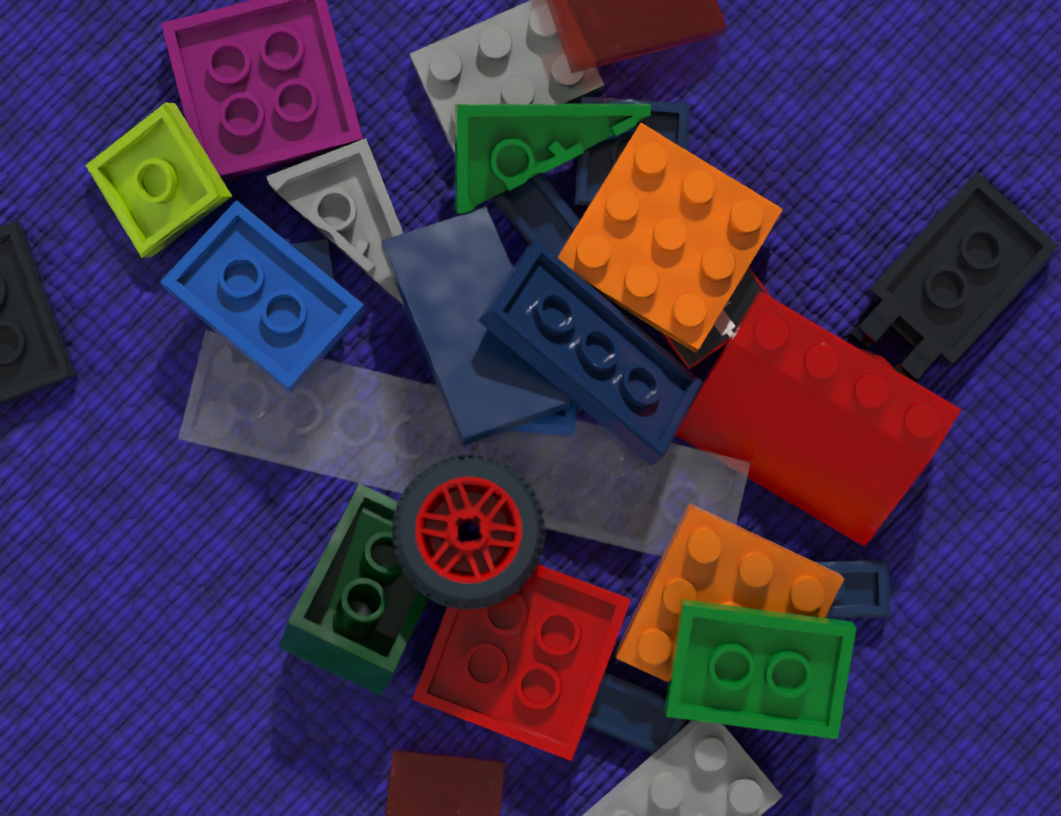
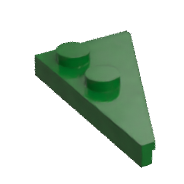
[455,104,651,213]

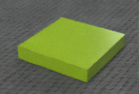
[85,102,232,258]

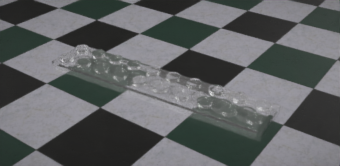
[178,330,751,556]

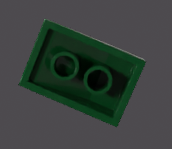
[279,483,460,696]

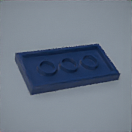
[381,207,571,446]
[478,239,703,466]

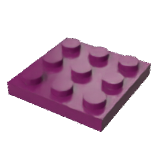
[161,0,363,180]

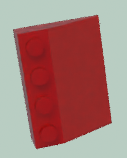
[675,290,961,547]

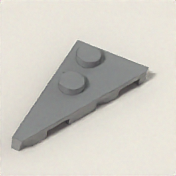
[266,138,405,307]

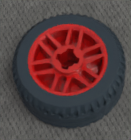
[392,455,545,610]

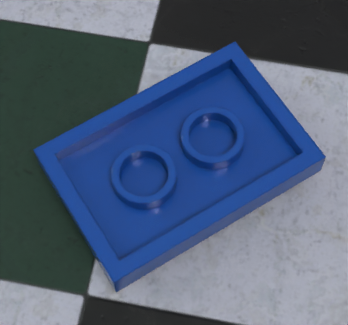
[160,200,365,394]

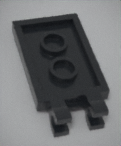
[848,172,1059,382]

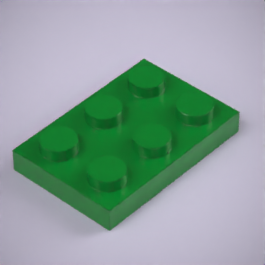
[664,599,856,739]

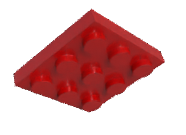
[412,540,632,761]

